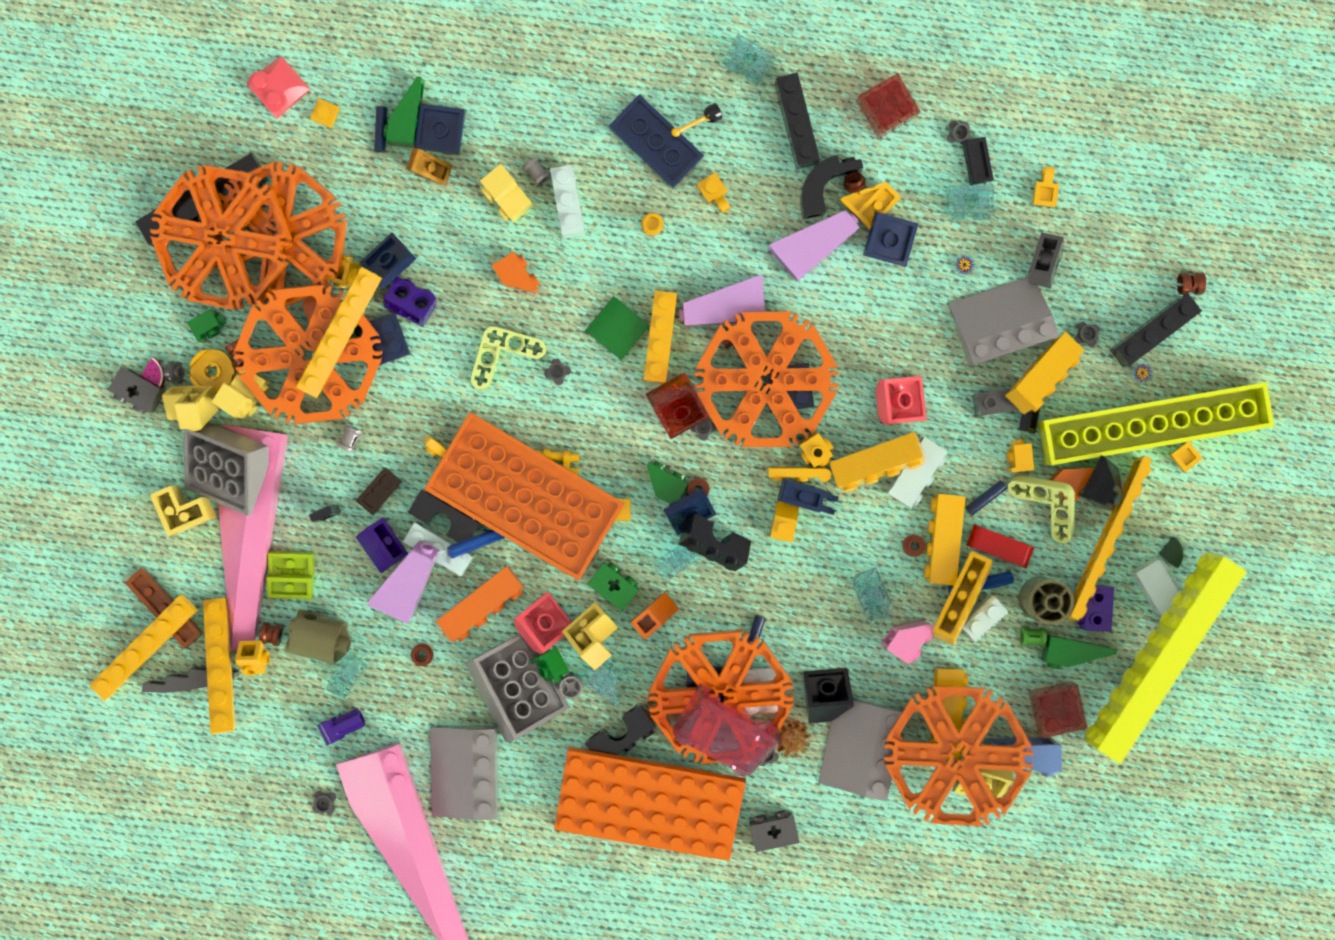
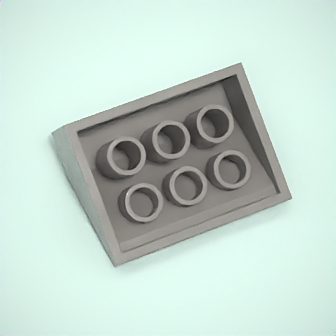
[948,277,1060,367]
[184,422,269,516]
[465,634,570,742]
[819,699,903,801]
[430,725,499,820]

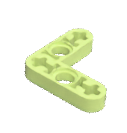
[471,326,547,390]
[1008,475,1075,543]

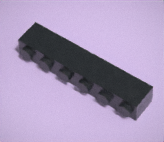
[135,153,270,247]

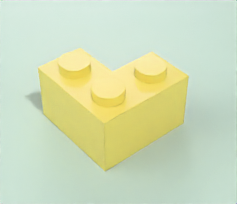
[480,164,533,223]
[212,370,270,419]
[162,385,219,431]
[150,485,217,536]
[562,602,618,670]

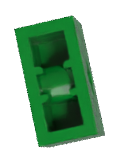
[587,561,639,612]

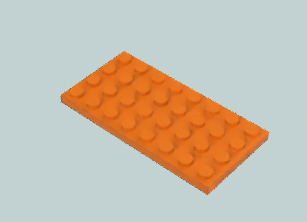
[424,412,625,581]
[554,746,746,861]

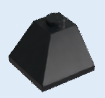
[1082,455,1122,511]
[803,668,854,724]

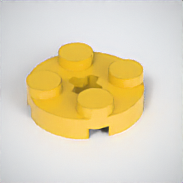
[190,349,237,394]

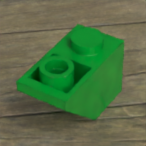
[647,460,688,504]

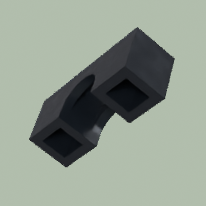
[408,489,481,542]
[679,513,752,571]
[585,702,656,755]

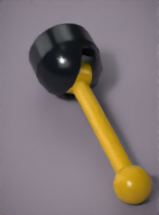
[671,103,722,137]

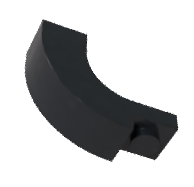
[800,155,863,220]

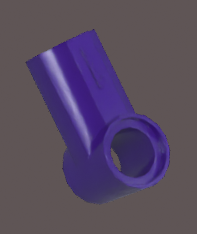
[317,708,366,746]

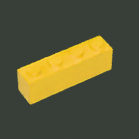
[644,290,677,384]
[1005,331,1085,414]
[829,432,926,492]
[923,494,966,586]
[932,551,992,646]
[930,666,968,760]

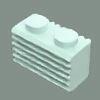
[962,594,1008,641]

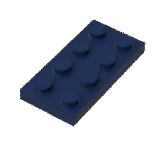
[608,94,704,189]

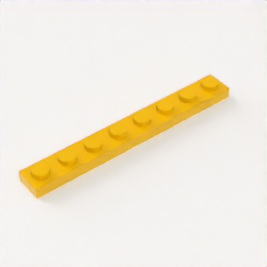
[1067,455,1152,621]

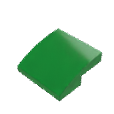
[585,296,649,360]

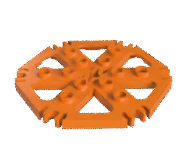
[210,161,347,307]
[150,165,293,310]
[234,284,383,424]
[695,312,839,447]
[648,629,794,764]
[884,685,1033,826]

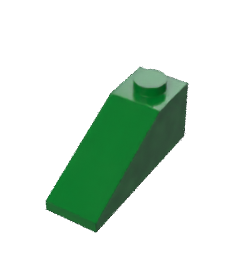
[384,76,425,148]
[1041,634,1117,669]

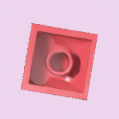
[246,56,311,119]
[876,376,927,425]
[513,592,572,655]

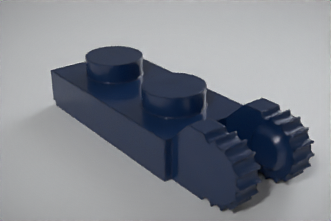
[777,479,839,515]

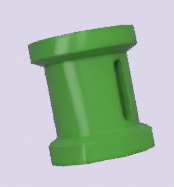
[1020,626,1047,648]

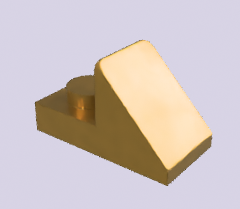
[406,148,453,186]

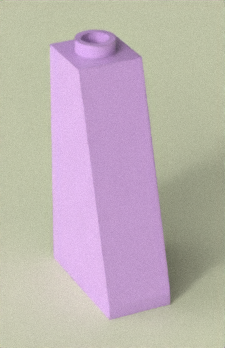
[768,210,860,282]
[679,275,765,327]
[367,540,440,624]

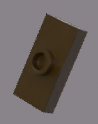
[356,467,403,515]

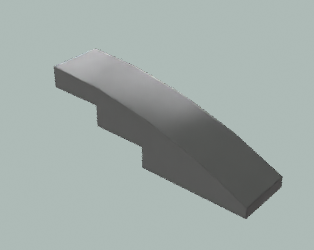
[142,667,239,693]

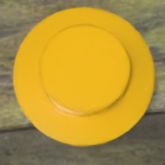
[641,213,664,236]

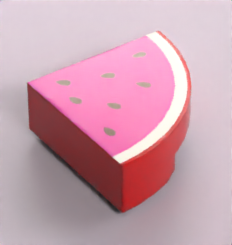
[141,357,165,388]

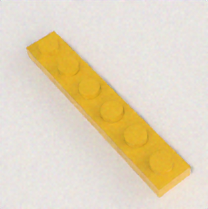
[296,267,382,398]
[90,594,198,701]
[203,598,235,735]

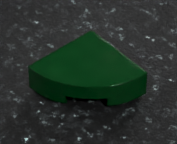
[1159,536,1183,568]

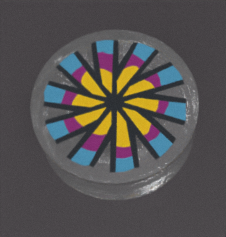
[952,254,976,277]
[1129,362,1154,384]

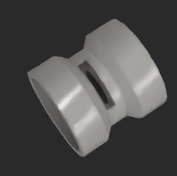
[560,674,583,699]

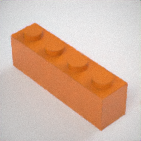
[436,565,524,643]

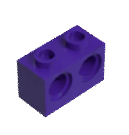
[384,277,437,327]

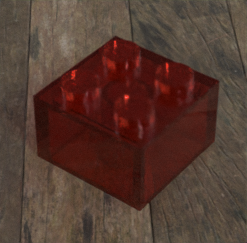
[856,73,921,139]
[645,372,710,439]
[1028,681,1088,738]

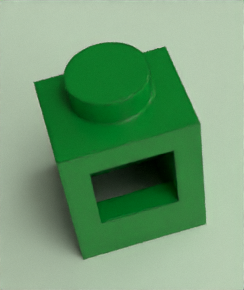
[187,309,227,343]
[531,647,569,684]

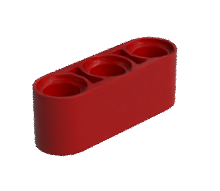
[966,525,1034,569]

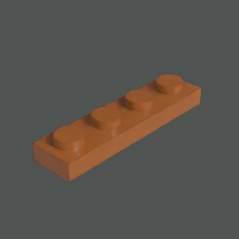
[125,567,203,649]

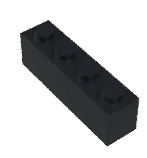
[774,72,820,170]
[1110,293,1202,367]

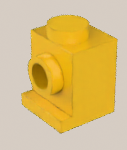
[1006,440,1034,472]

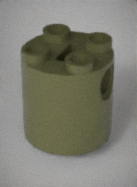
[1018,576,1074,625]
[285,610,352,665]

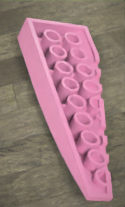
[218,424,288,651]
[336,742,468,940]

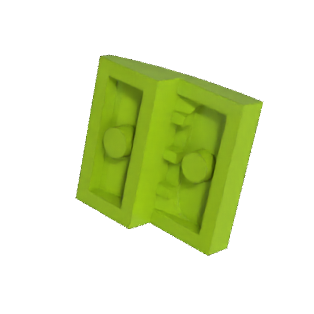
[266,550,314,599]

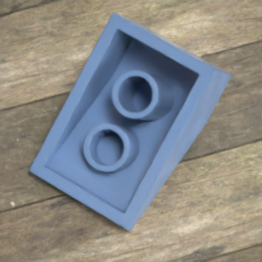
[984,737,1062,776]

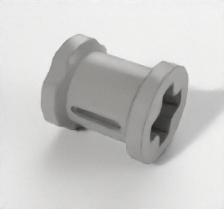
[522,157,551,187]
[336,425,364,453]

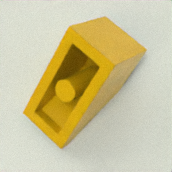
[769,501,799,542]

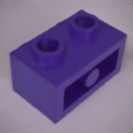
[356,517,408,573]
[1076,585,1114,632]

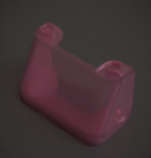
[673,684,781,777]

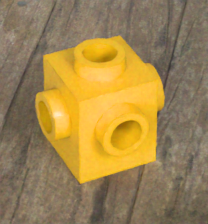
[327,255,360,288]
[799,431,834,468]
[235,640,270,676]

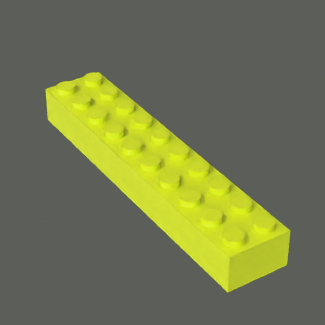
[1038,382,1274,465]
[1084,552,1247,764]

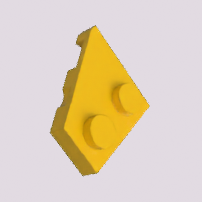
[839,182,901,230]

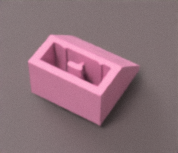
[881,620,934,664]

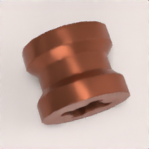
[259,622,283,647]

